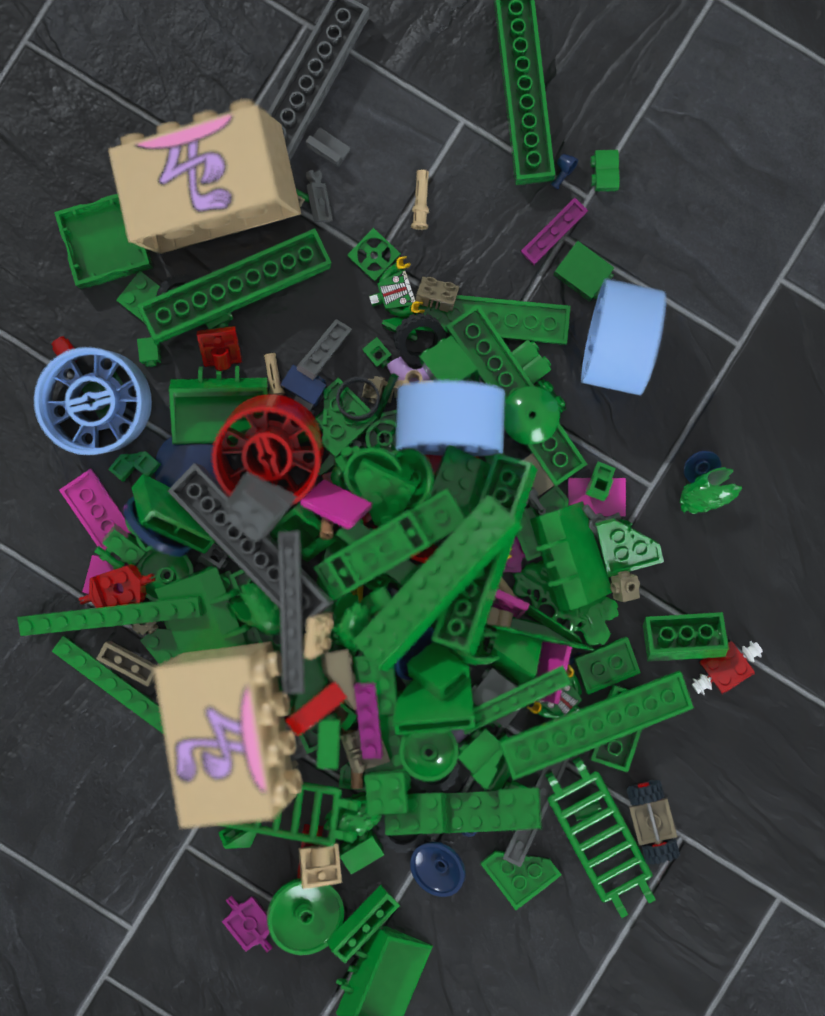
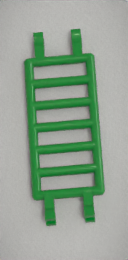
[545,756,656,918]
[217,781,362,847]

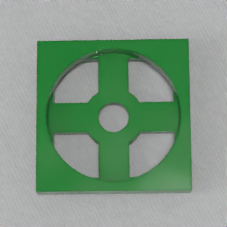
[347,228,401,282]

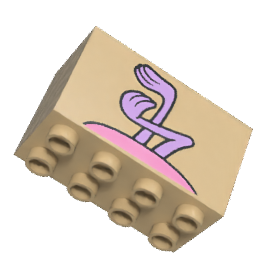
[109,100,301,254]
[154,642,302,828]

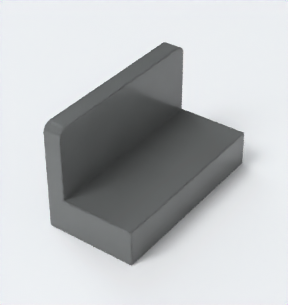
[306,128,350,167]

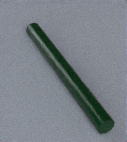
[364,373,399,437]

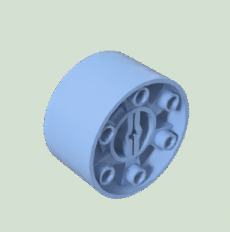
[581,279,665,395]
[34,348,152,455]
[396,382,504,456]

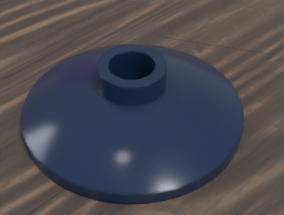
[684,451,722,483]

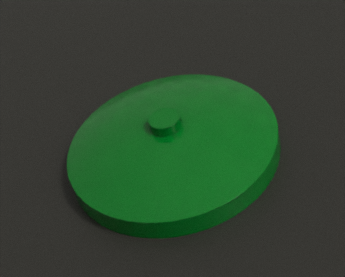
[267,878,344,955]

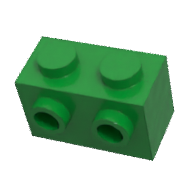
[339,829,384,874]

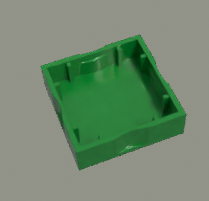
[54,193,153,289]

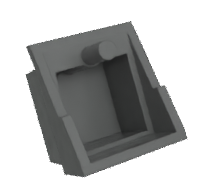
[224,472,297,543]

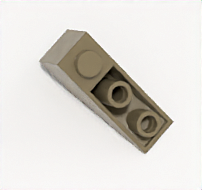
[320,649,357,709]

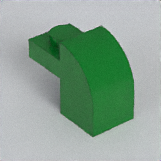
[585,461,616,502]

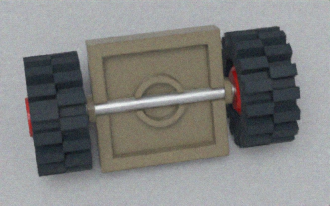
[627,780,680,865]

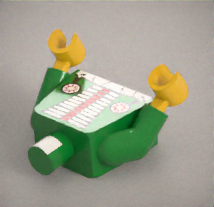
[369,256,424,317]
[527,664,582,719]

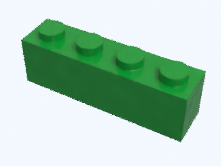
[326,885,400,963]

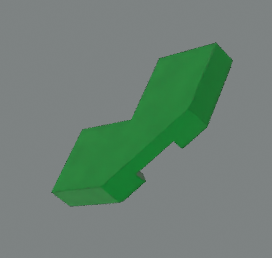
[108,451,161,482]

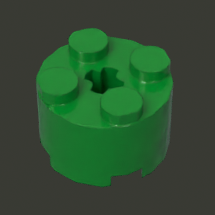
[365,419,400,456]

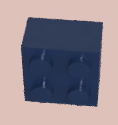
[281,365,327,409]

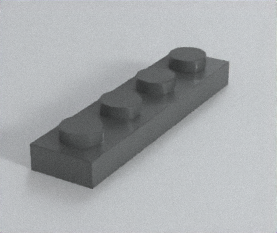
[296,319,352,380]

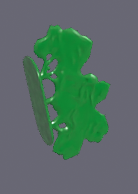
[512,560,619,646]
[485,617,594,651]

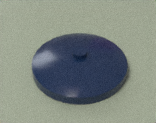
[155,436,232,488]
[123,496,191,557]

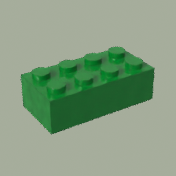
[643,612,729,662]
[588,684,642,772]

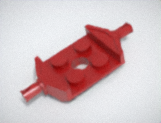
[79,564,156,608]

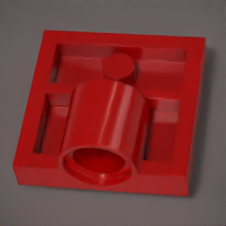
[197,326,242,371]

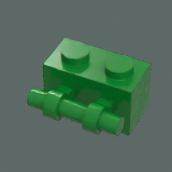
[94,524,146,570]

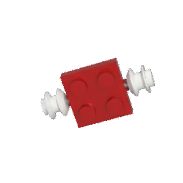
[692,641,763,695]

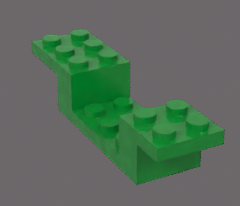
[314,488,466,601]
[353,656,411,815]
[385,788,541,835]

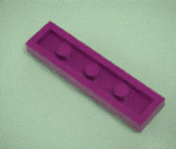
[520,198,588,265]
[354,683,383,759]

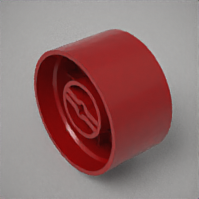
[212,394,324,506]

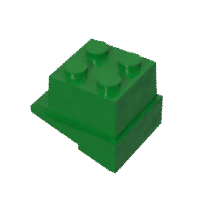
[269,502,338,562]
[458,726,508,789]

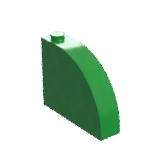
[132,474,215,554]
[394,665,475,735]

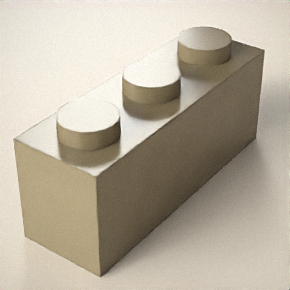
[97,641,157,687]

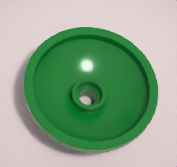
[503,386,560,445]
[344,447,403,499]
[395,449,434,508]
[137,548,194,601]
[399,731,458,781]

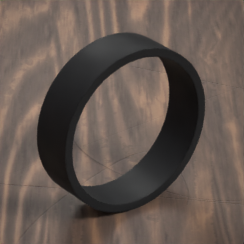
[336,377,380,421]

